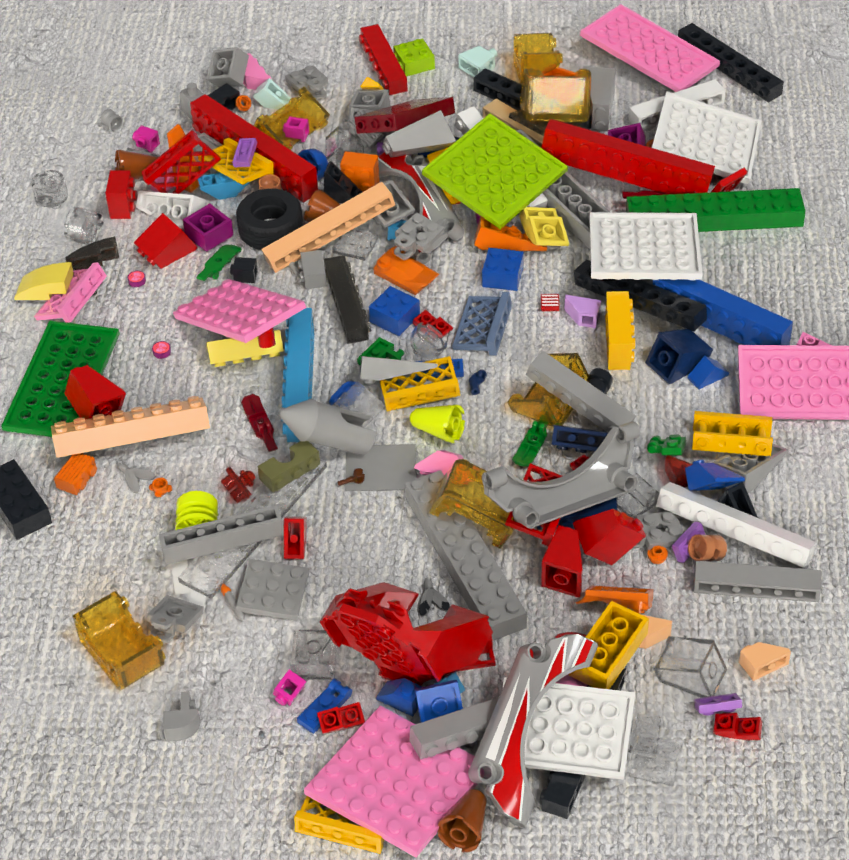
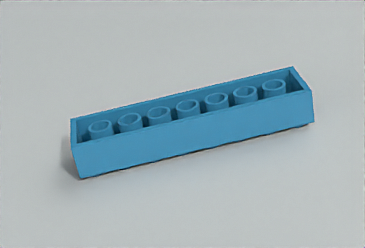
[281,308,315,442]

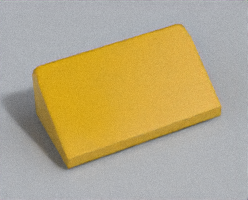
[360,77,384,90]

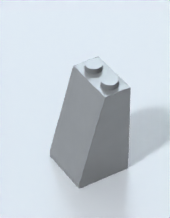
[582,66,616,131]
[382,110,456,158]

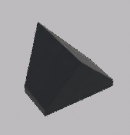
[718,482,758,518]

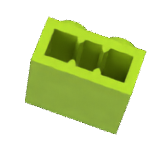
[393,38,435,76]

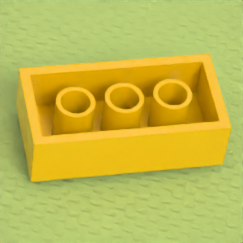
[605,291,635,370]
[568,601,649,689]

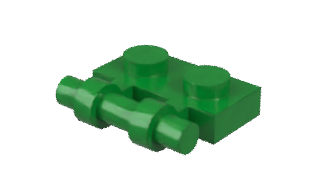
[357,337,405,365]
[647,434,686,455]

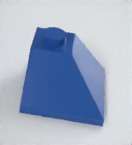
[685,460,745,491]

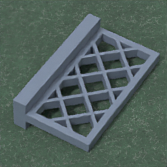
[452,292,512,356]

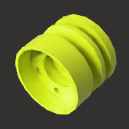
[175,491,218,530]

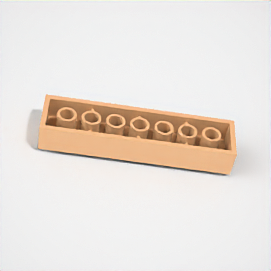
[51,396,210,458]

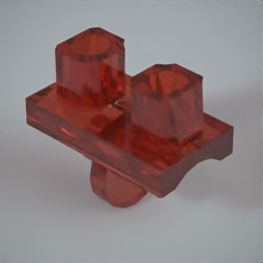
[221,467,255,503]

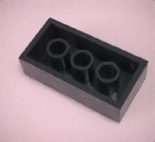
[0,459,52,540]

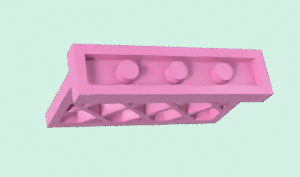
[34,262,107,323]

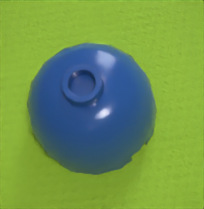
[298,149,328,181]

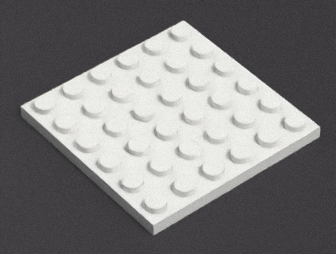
[652,91,762,184]
[590,212,702,280]

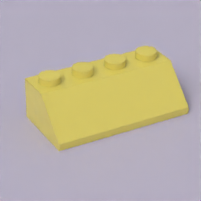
[206,330,284,367]

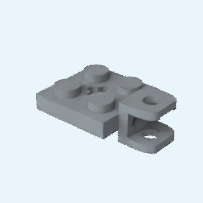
[285,66,328,101]
[394,212,445,260]
[633,511,684,550]
[147,595,204,643]

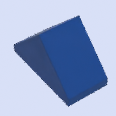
[688,355,729,390]

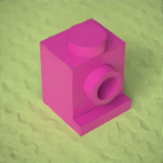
[283,116,310,142]
[132,125,160,153]
[273,669,307,706]

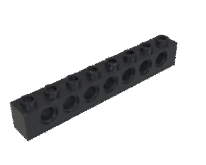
[678,23,784,102]
[473,68,591,130]
[574,259,707,332]

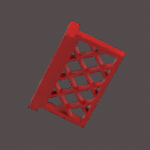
[142,130,221,194]
[505,463,562,547]

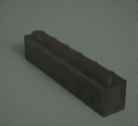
[324,255,371,344]

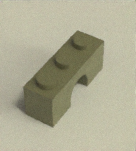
[257,441,320,493]

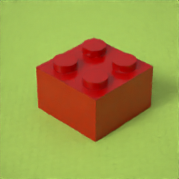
[105,170,137,219]

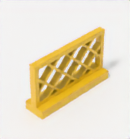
[198,138,274,185]
[380,356,460,411]
[294,796,384,854]

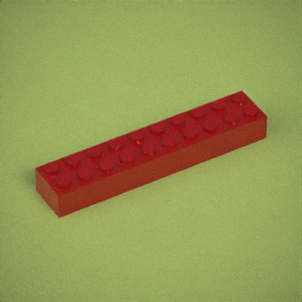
[190,94,318,203]
[541,119,715,194]

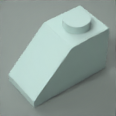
[253,78,293,111]

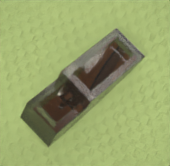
[65,236,119,270]

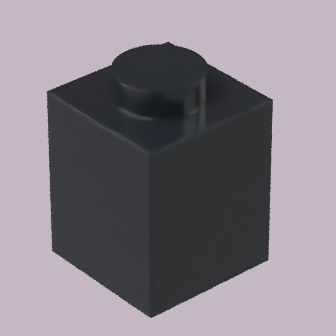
[230,257,258,283]

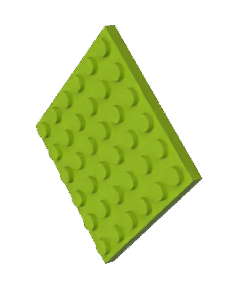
[422,113,568,229]

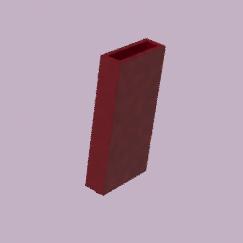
[354,97,455,134]

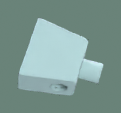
[458,46,497,77]

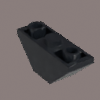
[324,161,362,204]

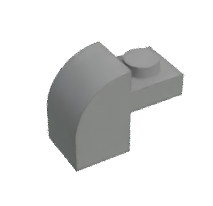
[163,691,201,742]

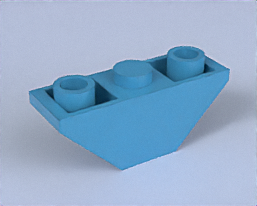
[198,170,249,200]

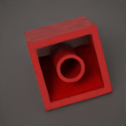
[133,213,198,269]
[64,365,126,420]
[573,509,646,565]
[541,525,583,598]

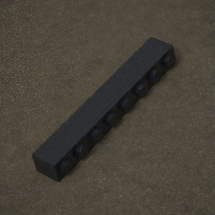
[540,668,626,819]

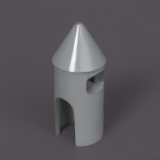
[278,399,377,455]

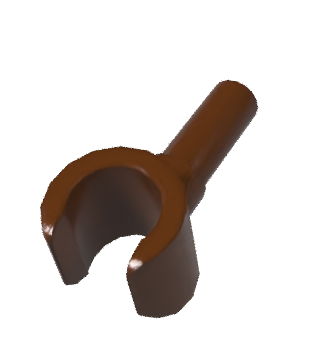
[337,468,365,486]

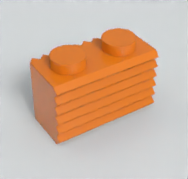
[54,453,97,495]

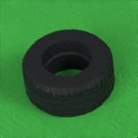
[236,189,303,250]

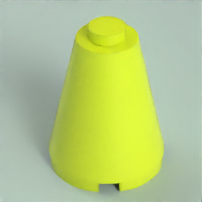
[410,405,465,443]

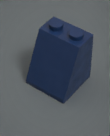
[645,329,713,384]

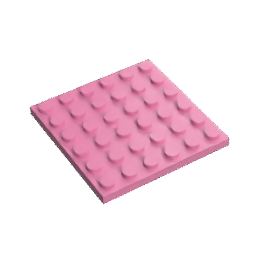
[304,705,484,858]

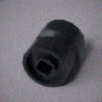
[587,368,613,395]

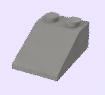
[373,179,416,228]

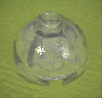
[410,322,447,359]

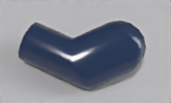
[469,370,487,395]

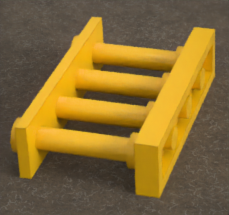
[692,411,773,456]

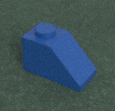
[376,678,422,717]

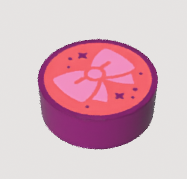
[127,271,146,287]
[152,341,171,359]

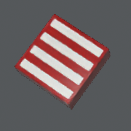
[541,294,559,311]

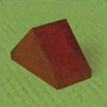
[665,455,693,488]

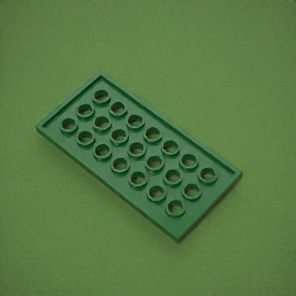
[1,321,120,437]

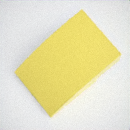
[519,207,569,246]
[14,262,74,300]

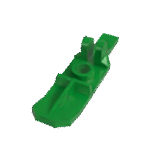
[197,244,242,281]
[512,414,552,467]

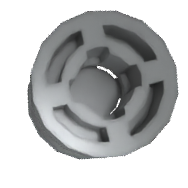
[100,109,123,131]

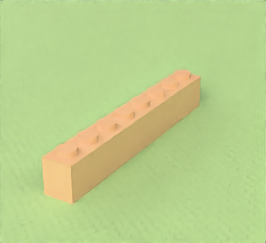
[261,182,395,273]

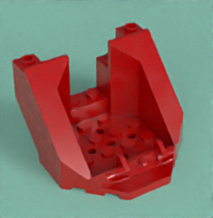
[320,582,493,686]

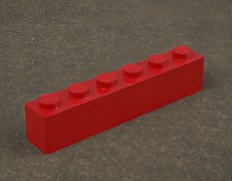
[359,24,408,95]

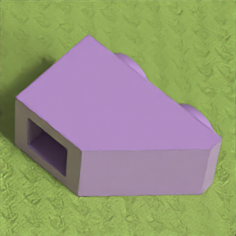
[564,295,601,328]

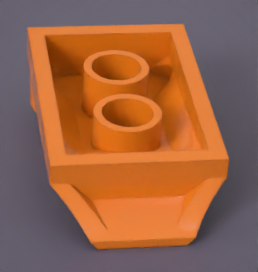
[374,246,439,295]
[576,585,654,613]

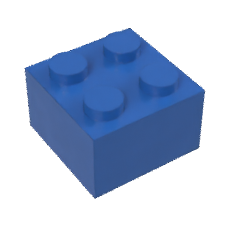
[482,248,524,291]
[369,286,420,336]

